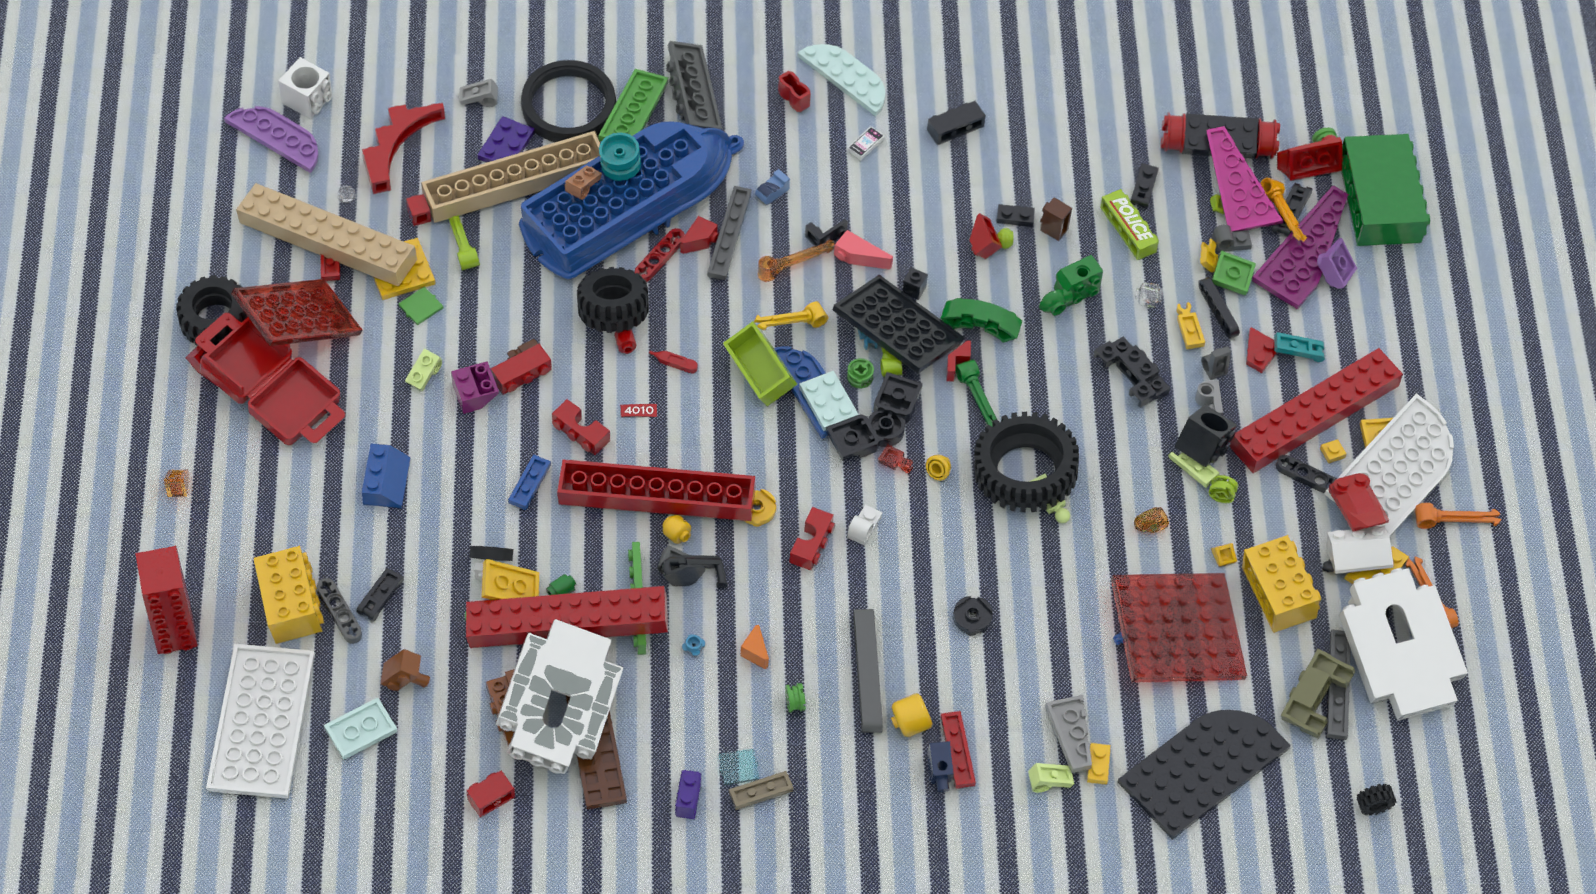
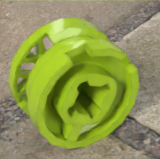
[1208,475,1238,504]

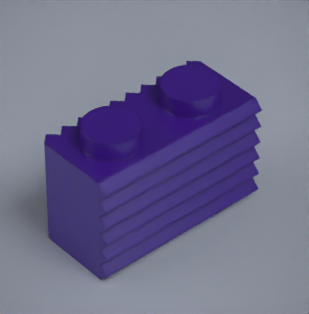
[675,770,702,819]

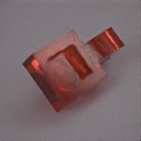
[878,444,913,474]

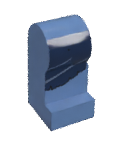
[755,169,790,205]

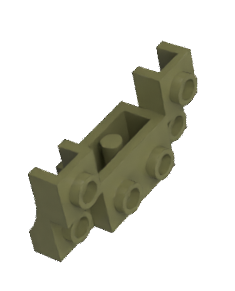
[1281,649,1355,739]

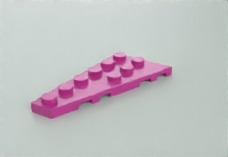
[1206,126,1283,232]

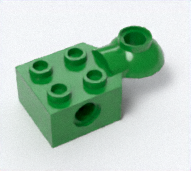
[1039,255,1103,316]

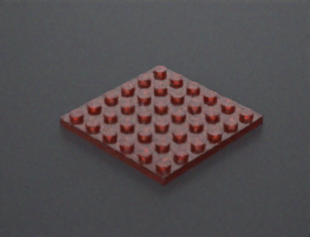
[1111,573,1247,682]

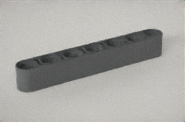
[853,609,883,733]

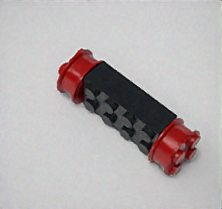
[1161,112,1280,159]

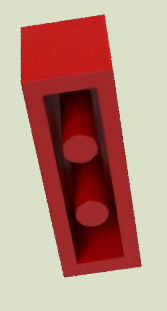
[490,343,552,395]

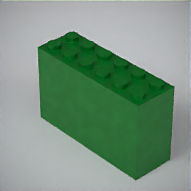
[1341,134,1430,246]

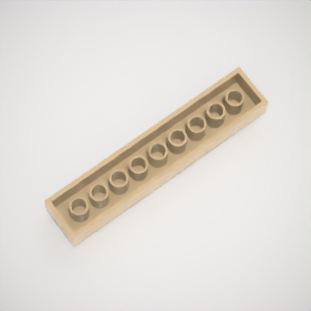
[421,131,600,223]
[236,183,417,286]

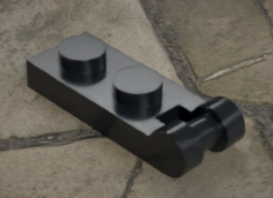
[1130,163,1159,208]
[356,568,404,622]

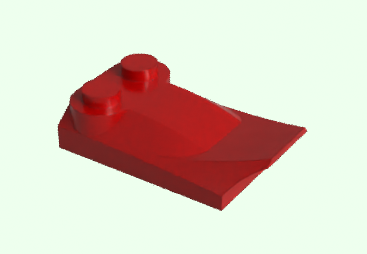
[1277,135,1342,181]
[1328,473,1389,532]

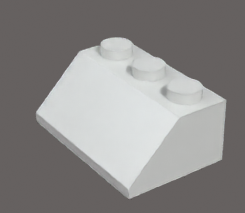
[1327,526,1393,574]

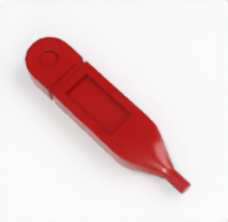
[649,351,698,374]

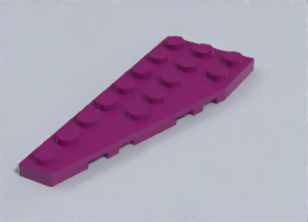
[1252,185,1348,310]

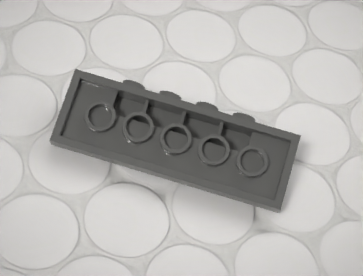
[666,41,722,130]

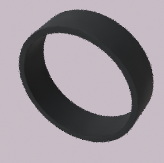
[469,546,514,561]

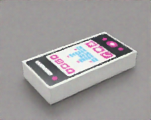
[847,126,884,161]

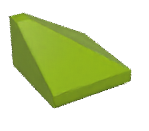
[1210,194,1225,215]

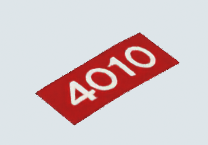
[621,404,657,417]

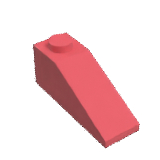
[834,230,893,269]

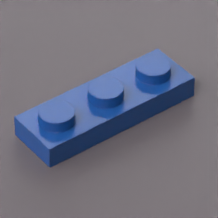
[508,454,551,510]

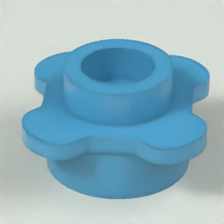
[682,634,705,656]

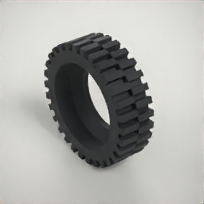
[974,411,1079,513]

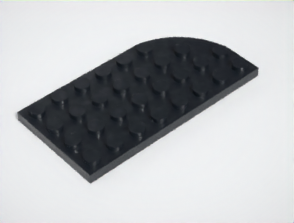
[1118,710,1291,840]

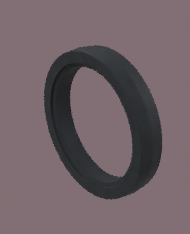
[521,60,616,142]

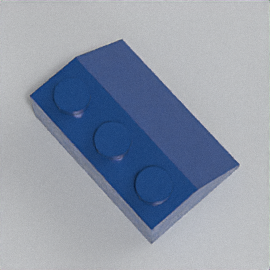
[362,443,411,508]

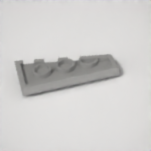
[1045,695,1092,773]

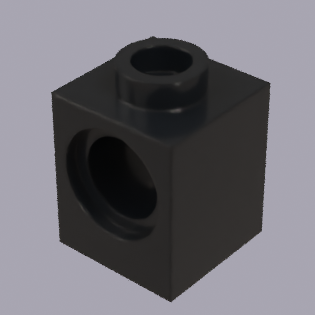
[902,267,928,300]

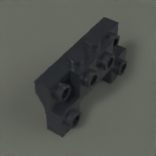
[1094,336,1170,408]

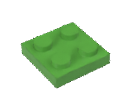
[1212,251,1256,296]

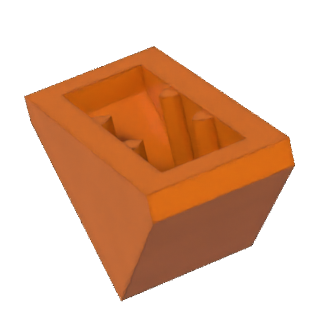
[740,625,769,669]

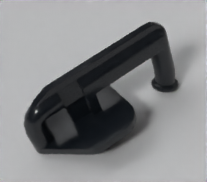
[662,555,728,589]

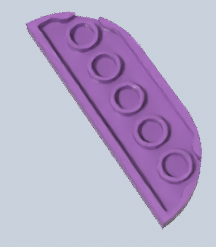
[224,106,319,173]

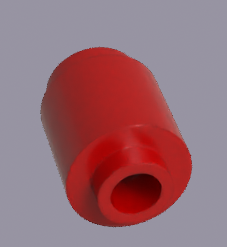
[614,329,637,354]

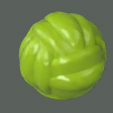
[997,228,1014,249]

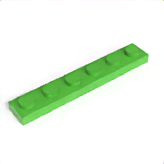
[628,542,646,655]

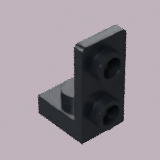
[805,219,848,250]

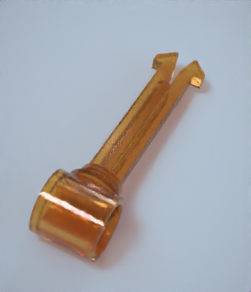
[758,240,835,282]

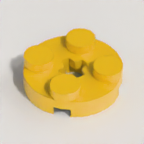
[743,489,776,527]

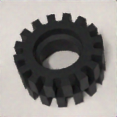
[1356,784,1397,816]

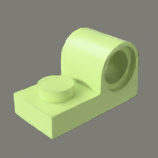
[1028,763,1074,793]

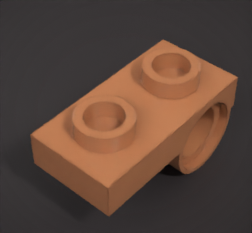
[565,165,602,200]

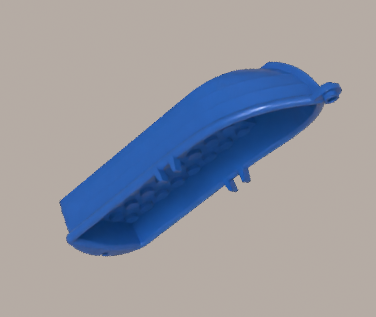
[519,121,744,279]

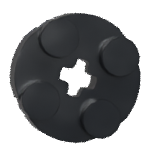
[953,596,992,636]

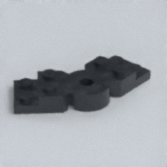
[826,372,923,461]

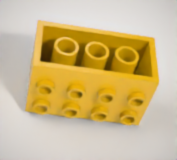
[1242,535,1321,633]
[253,546,324,644]

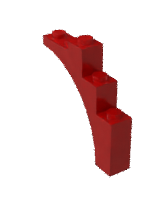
[362,102,445,194]

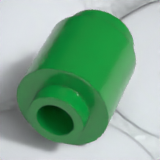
[546,574,576,595]

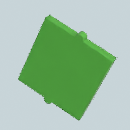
[398,286,443,325]

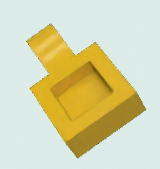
[1200,239,1218,273]

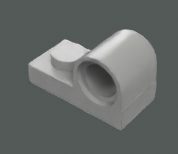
[459,78,498,107]
[1195,381,1223,415]

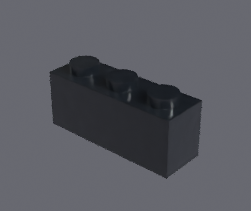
[927,101,986,145]

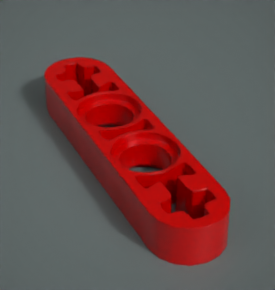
[635,228,685,282]

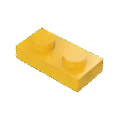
[1087,743,1111,785]

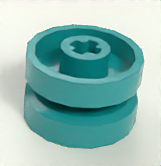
[599,132,641,181]

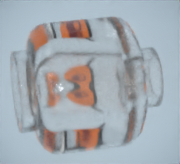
[1135,282,1163,308]

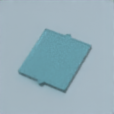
[718,749,759,786]

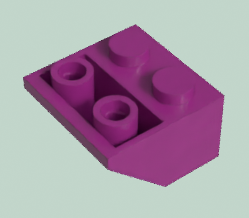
[451,361,499,414]

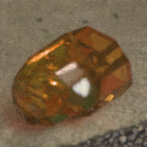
[1134,507,1169,533]

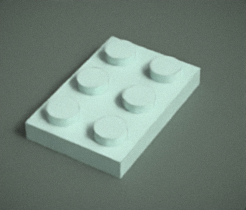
[799,371,859,431]
[324,698,398,760]

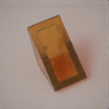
[164,469,189,497]

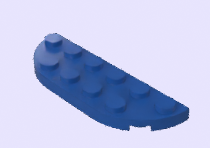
[774,346,828,439]

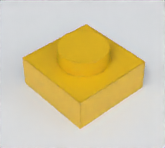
[1320,439,1347,464]

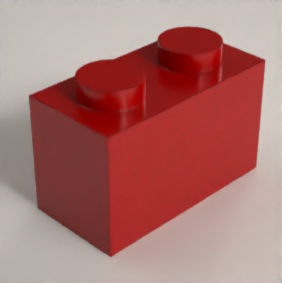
[466,770,515,818]

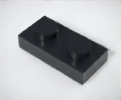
[997,204,1035,227]

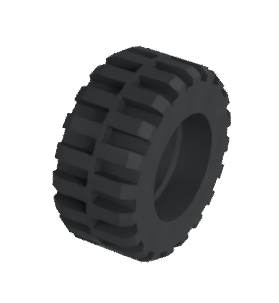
[577,267,649,333]
[176,275,251,346]

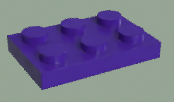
[477,116,535,163]

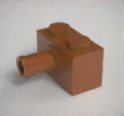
[380,649,430,691]

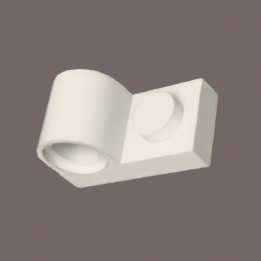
[847,505,883,546]

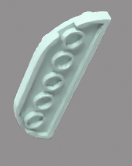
[798,44,885,116]

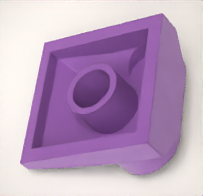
[1317,238,1357,289]

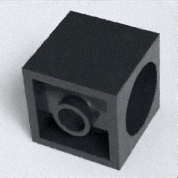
[1174,404,1237,467]

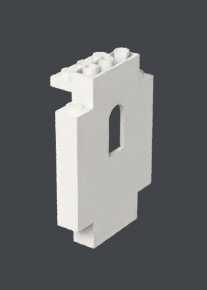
[1339,568,1468,721]

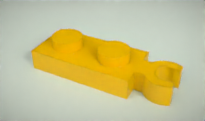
[1176,302,1206,349]

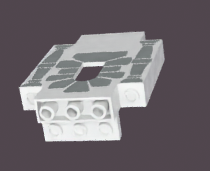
[495,619,624,774]

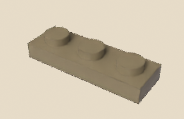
[729,771,794,810]

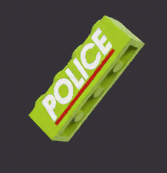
[1100,189,1159,260]

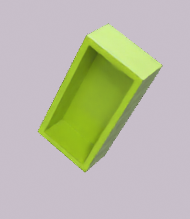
[723,321,798,407]

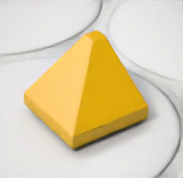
[1211,543,1237,567]

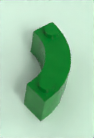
[941,298,1023,343]

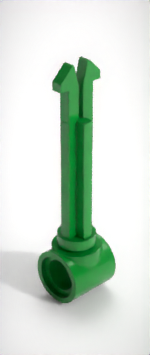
[955,359,997,426]

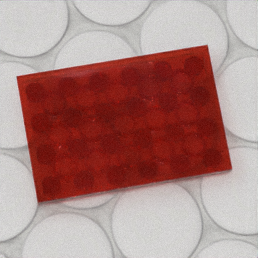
[231,279,362,346]

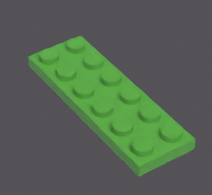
[598,69,669,141]

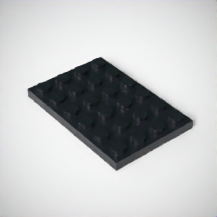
[832,274,964,374]

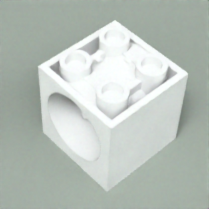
[278,57,332,119]

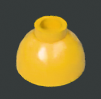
[926,455,951,481]

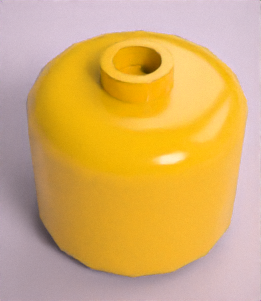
[891,693,932,737]

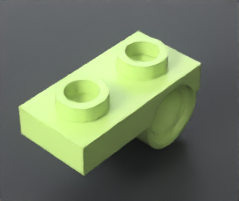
[405,349,442,391]

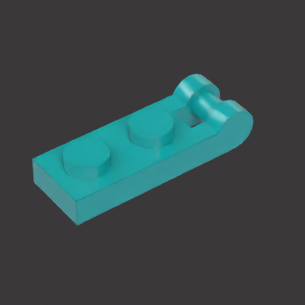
[1274,332,1325,362]

